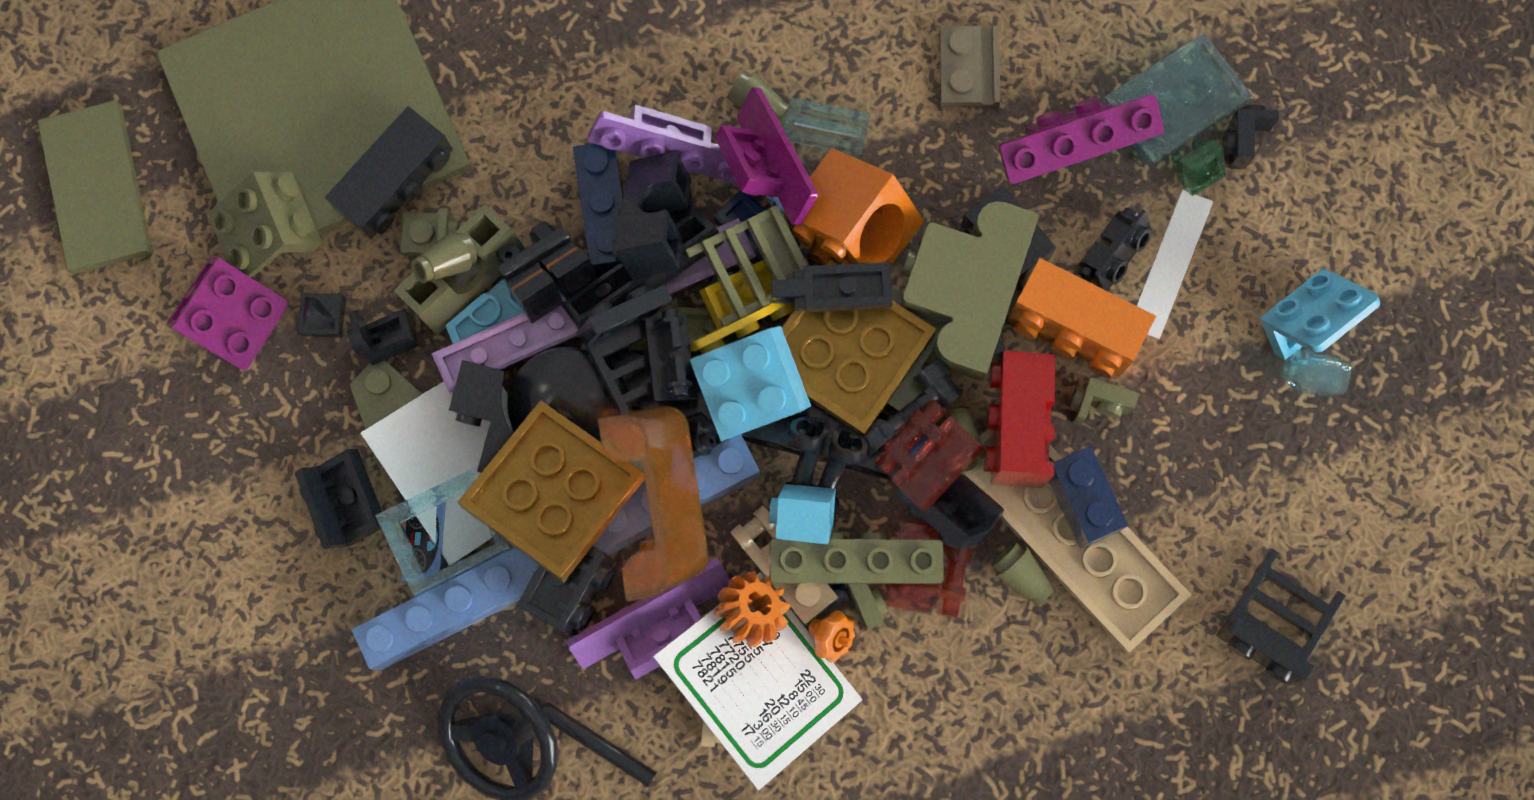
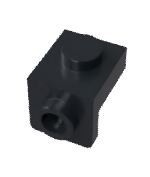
[1222,104,1279,169]
[347,308,418,366]

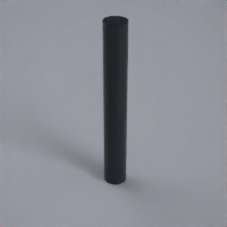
[543,702,657,787]

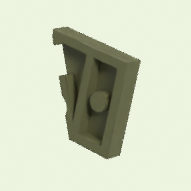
[350,361,422,469]

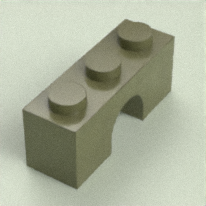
[393,204,526,336]

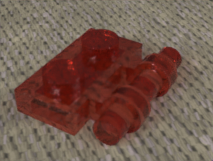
[875,400,985,512]
[886,521,972,618]

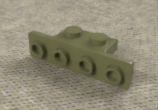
[770,532,944,584]

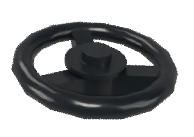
[437,675,558,800]

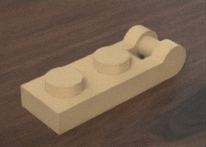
[730,505,838,626]

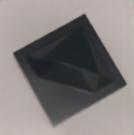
[298,293,346,338]

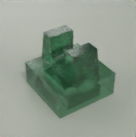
[1171,139,1226,196]

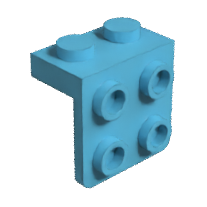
[1260,268,1380,360]

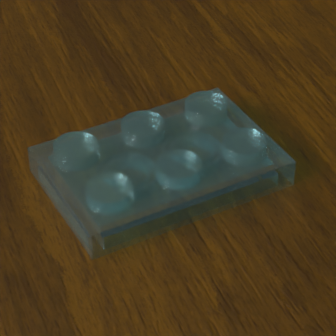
[1103,33,1253,167]

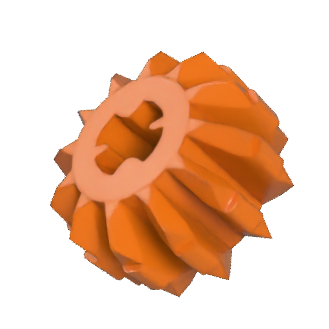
[714,571,791,648]

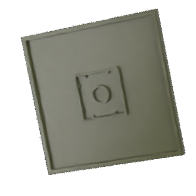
[156,0,472,235]

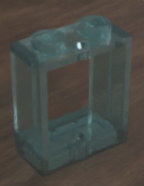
[375,469,510,597]

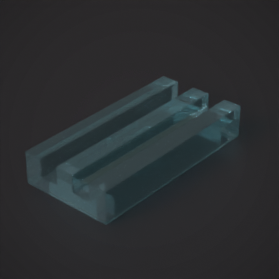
[784,98,870,156]

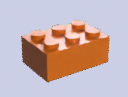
[1007,258,1156,378]

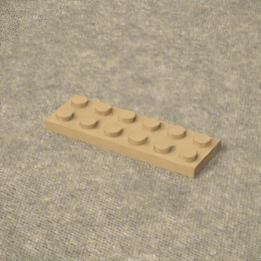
[964,429,1191,654]

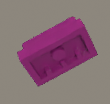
[165,256,289,371]

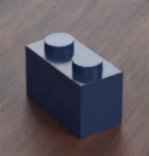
[1049,446,1129,549]

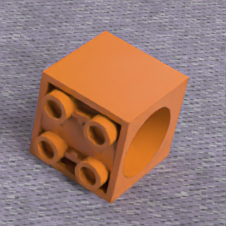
[783,148,924,267]

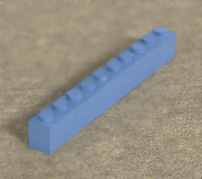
[351,434,761,671]

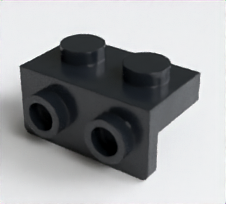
[295,449,388,549]
[897,458,1004,550]

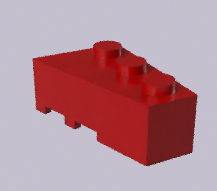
[984,350,1055,488]

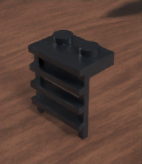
[576,285,700,423]
[1216,548,1346,685]

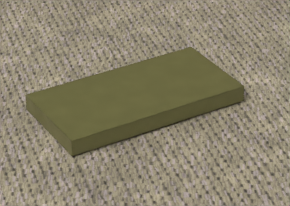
[37,100,153,275]

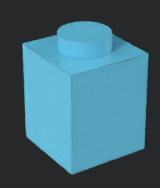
[769,484,836,544]

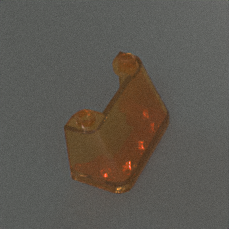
[598,406,708,602]

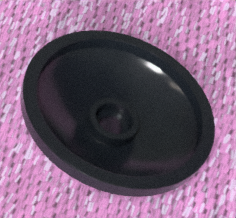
[507,347,633,442]

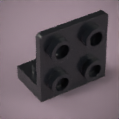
[516,546,617,636]

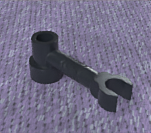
[864,358,962,454]

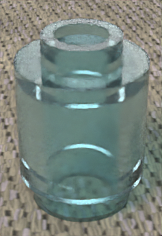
[1282,349,1351,397]

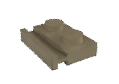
[939,26,1001,107]

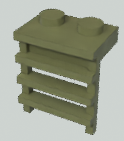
[685,205,810,327]

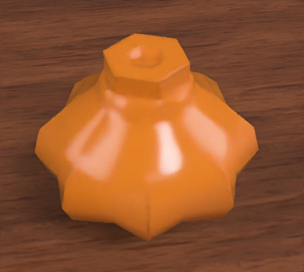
[809,610,855,663]

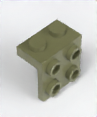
[209,172,323,278]

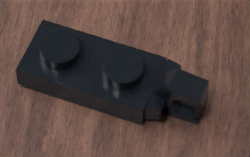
[771,262,892,312]

